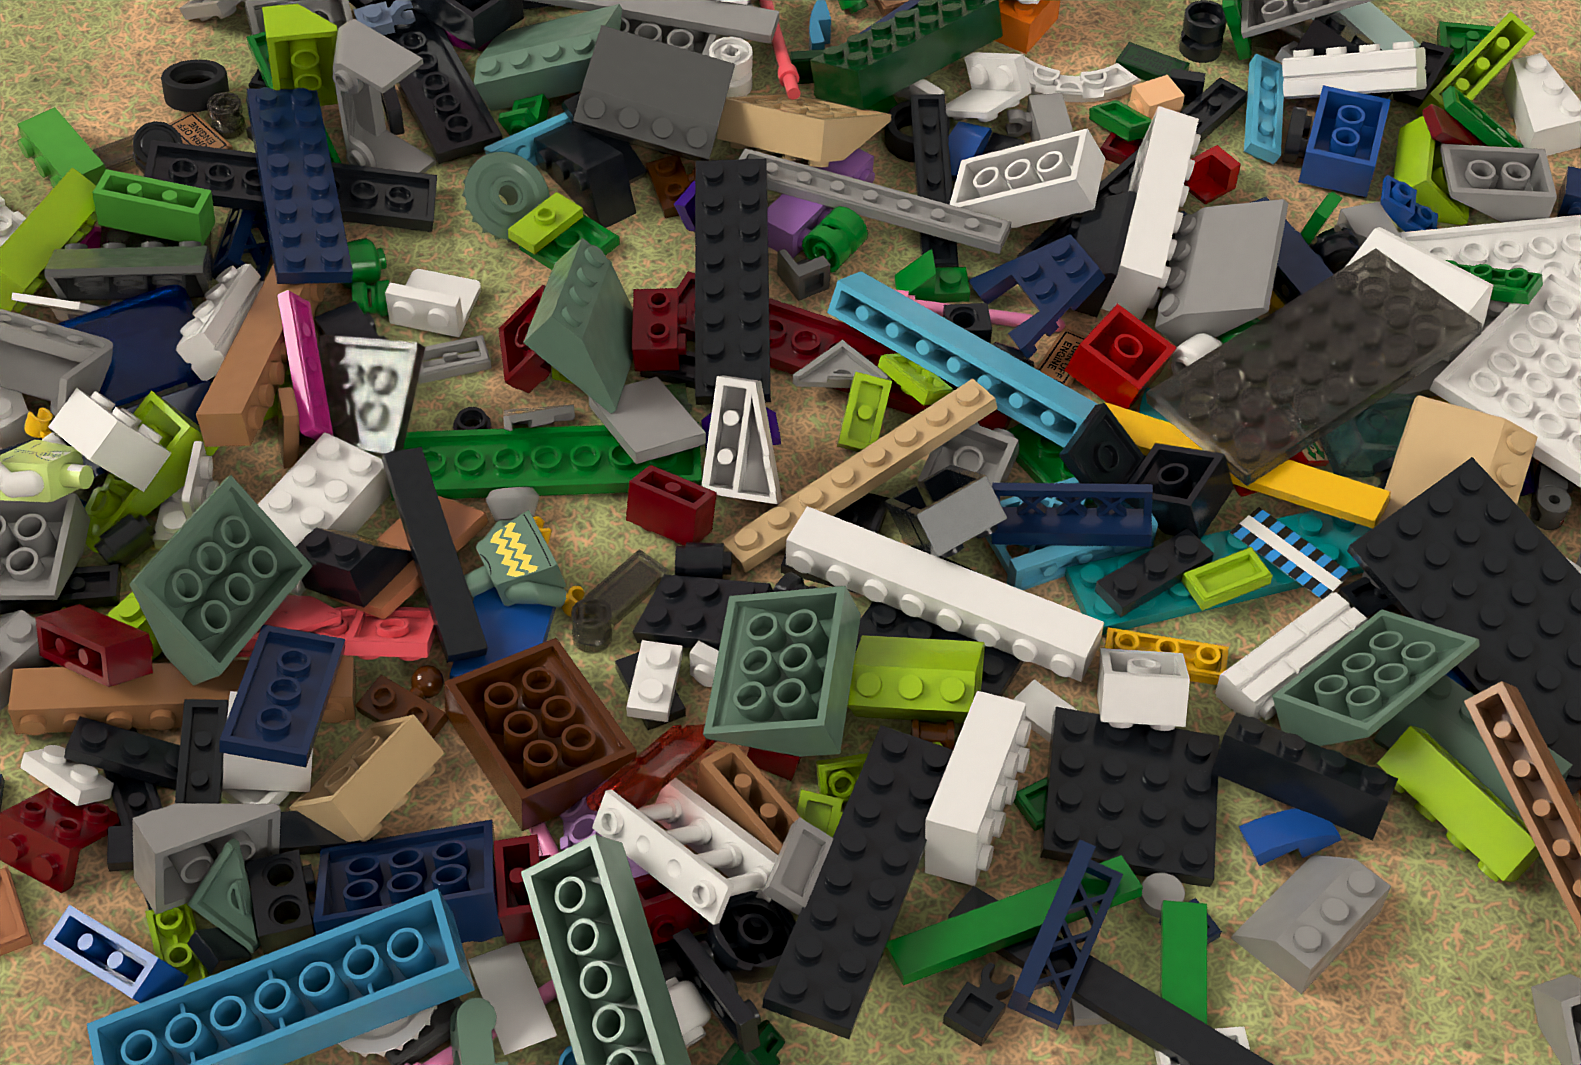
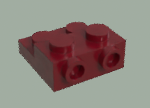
[498,285,551,393]

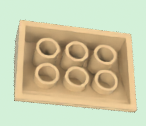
[717,93,892,167]
[1378,395,1538,524]

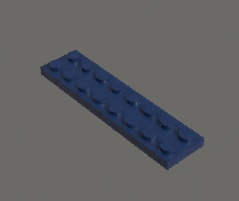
[246,87,353,284]

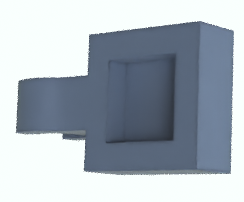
[353,0,416,35]

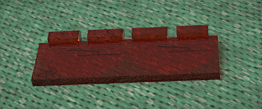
[586,724,717,811]

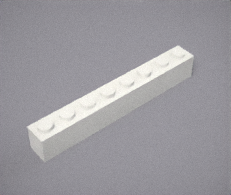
[786,506,1104,682]

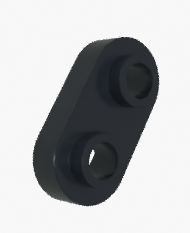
[1282,106,1312,164]

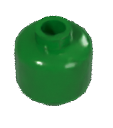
[342,238,387,289]

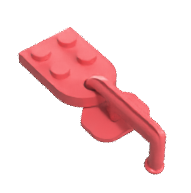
[236,595,437,661]

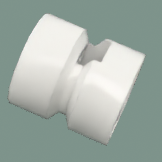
[709,37,753,97]

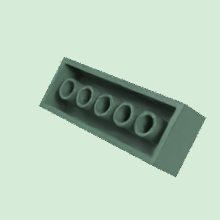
[521,834,691,1065]

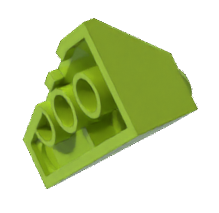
[85,390,220,554]

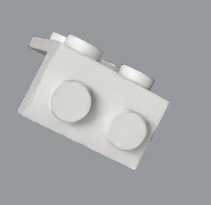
[385,269,481,337]

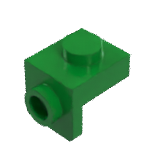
[498,94,550,136]

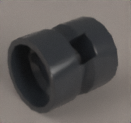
[1179,0,1227,63]

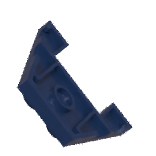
[968,234,1105,359]

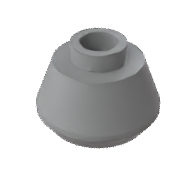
[486,487,539,522]

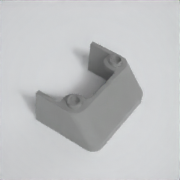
[333,19,436,173]
[0,309,113,437]

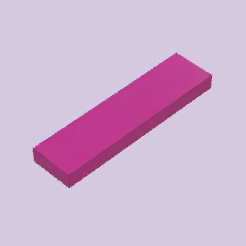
[277,290,333,441]

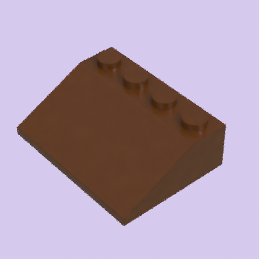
[444,638,637,831]

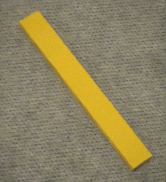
[1104,402,1391,528]

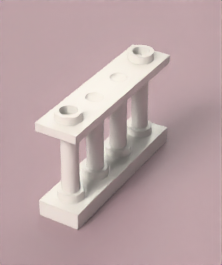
[592,778,778,925]

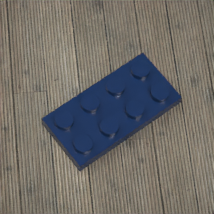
[219,624,345,767]

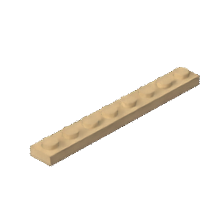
[721,379,998,573]

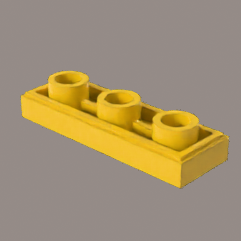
[1105,627,1229,685]

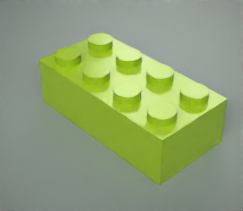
[0,167,97,314]

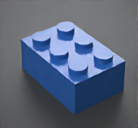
[1298,85,1391,197]

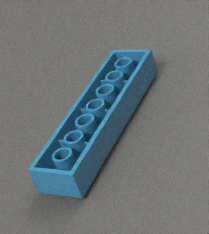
[87,889,475,1065]

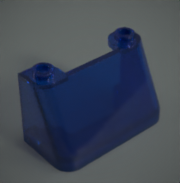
[57,285,215,410]

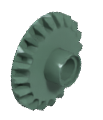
[462,152,550,243]

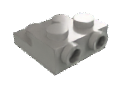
[918,422,1020,488]

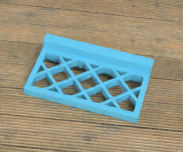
[986,477,1158,590]

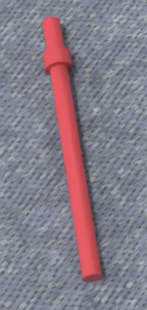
[758,0,801,100]

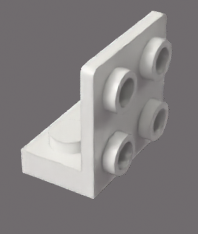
[946,52,1032,122]
[153,441,219,549]

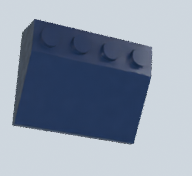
[313,819,503,943]

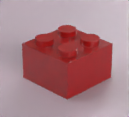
[1064,303,1177,409]

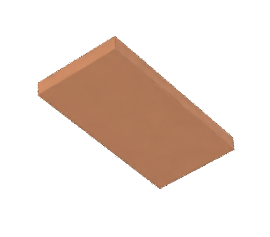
[327,496,489,620]

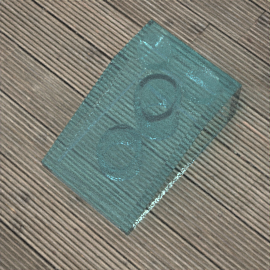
[1309,387,1418,478]

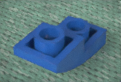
[948,121,992,182]
[1380,175,1438,232]
[1239,808,1342,866]

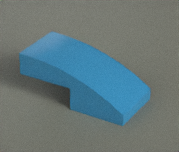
[809,0,831,50]

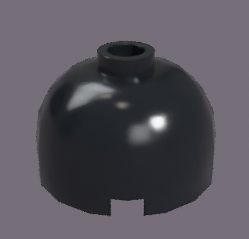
[706,891,796,984]

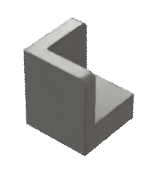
[777,249,830,301]

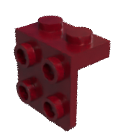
[0,787,121,893]

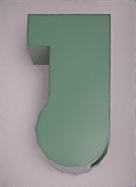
[449,997,508,1065]

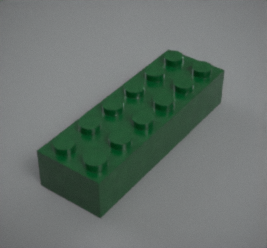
[810,0,1003,110]

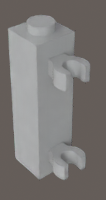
[1005,93,1073,142]

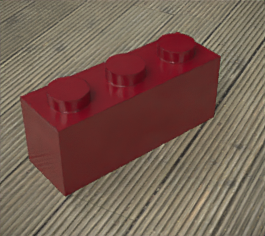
[35,604,154,687]

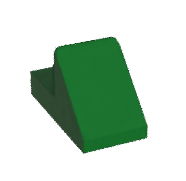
[894,249,970,303]

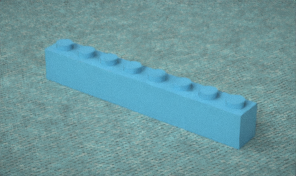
[827,271,1098,448]

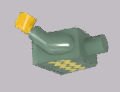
[464,510,588,618]

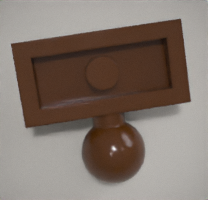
[645,155,696,218]
[355,665,448,739]

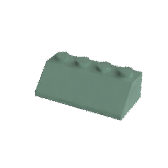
[1374,675,1572,820]

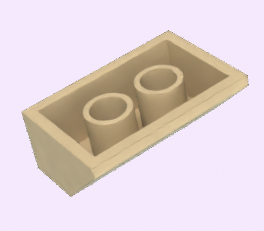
[289,715,444,842]

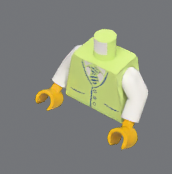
[0,407,94,502]

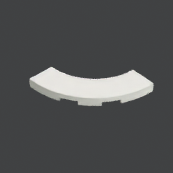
[1024,56,1141,102]

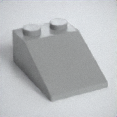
[1440,144,1557,222]
[133,803,281,914]

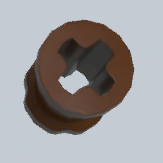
[910,719,955,750]

